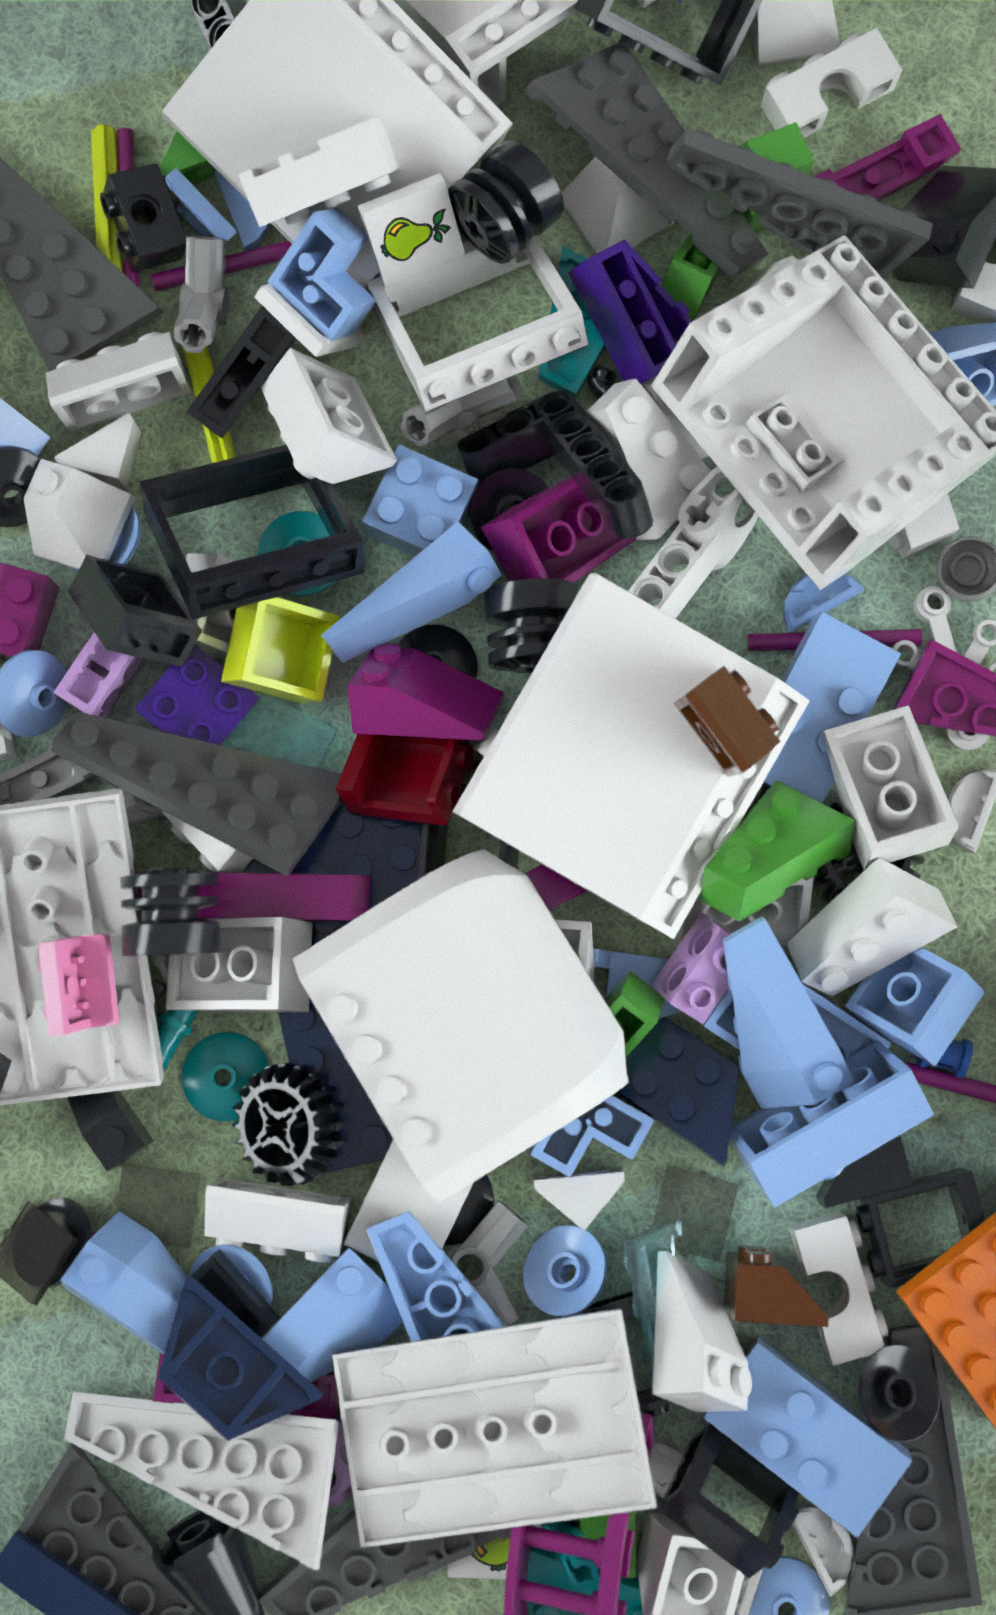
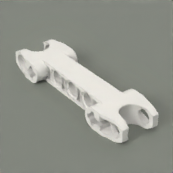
[628,467,758,619]

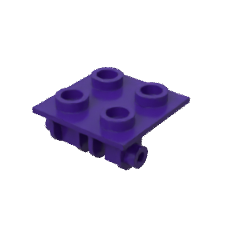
[134,645,260,745]

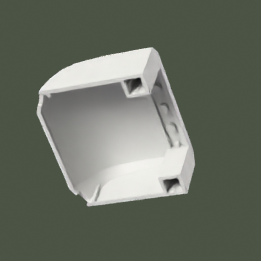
[293,849,629,1203]

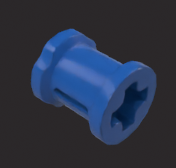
[916,1038,973,1078]

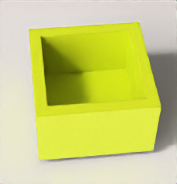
[221,597,340,703]

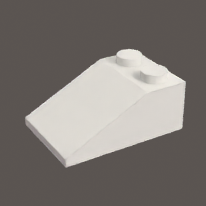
[822,705,959,870]
[166,917,312,1012]
[652,1251,752,1412]

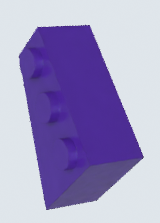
[568,239,693,384]

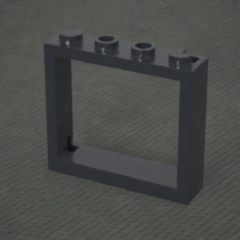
[574,0,762,85]
[139,445,364,620]

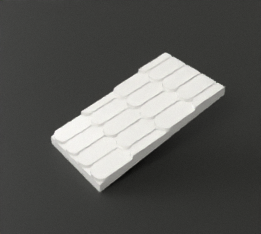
[0,788,164,1105]
[332,1309,657,1548]

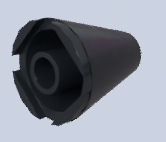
[151,1510,265,1615]

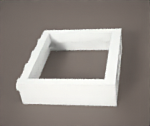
[366,235,588,411]

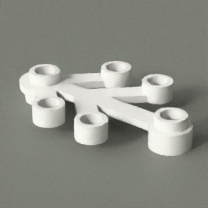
[892,586,996,751]

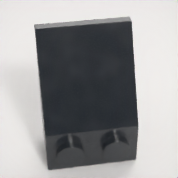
[892,165,996,289]

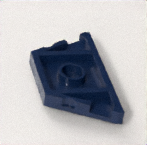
[615,1017,740,1168]
[158,1275,323,1441]

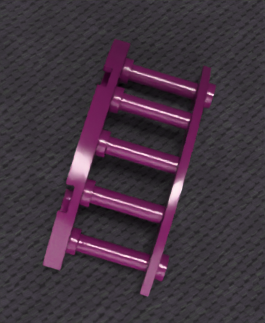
[503,1412,654,1615]

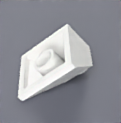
[751,0,840,66]
[561,157,675,255]
[23,459,136,570]
[636,1512,744,1615]

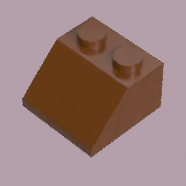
[673,666,781,777]
[724,1245,829,1327]

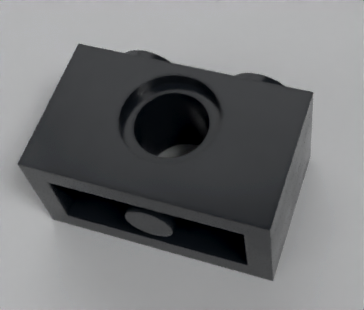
[100,163,186,272]

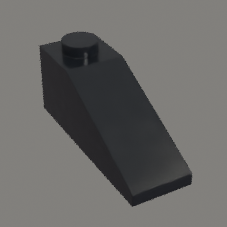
[186,305,296,438]

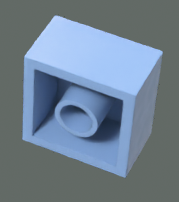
[362,444,479,557]
[845,947,985,1067]

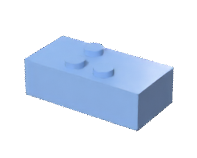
[761,612,901,803]
[730,1041,934,1208]
[703,1335,912,1538]

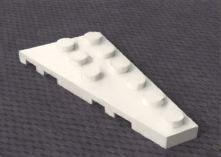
[64,1392,339,1570]

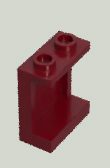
[336,734,474,826]

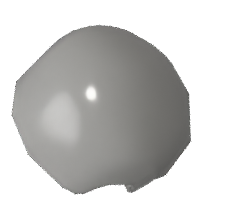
[936,536,996,602]

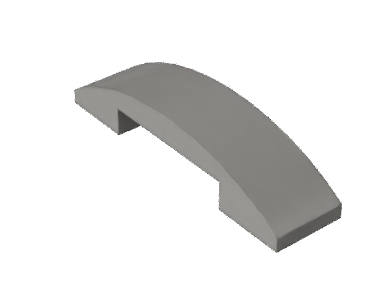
[0,748,96,805]

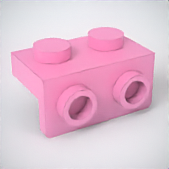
[38,934,119,1036]

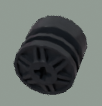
[448,140,564,264]
[484,578,575,673]
[120,867,221,956]

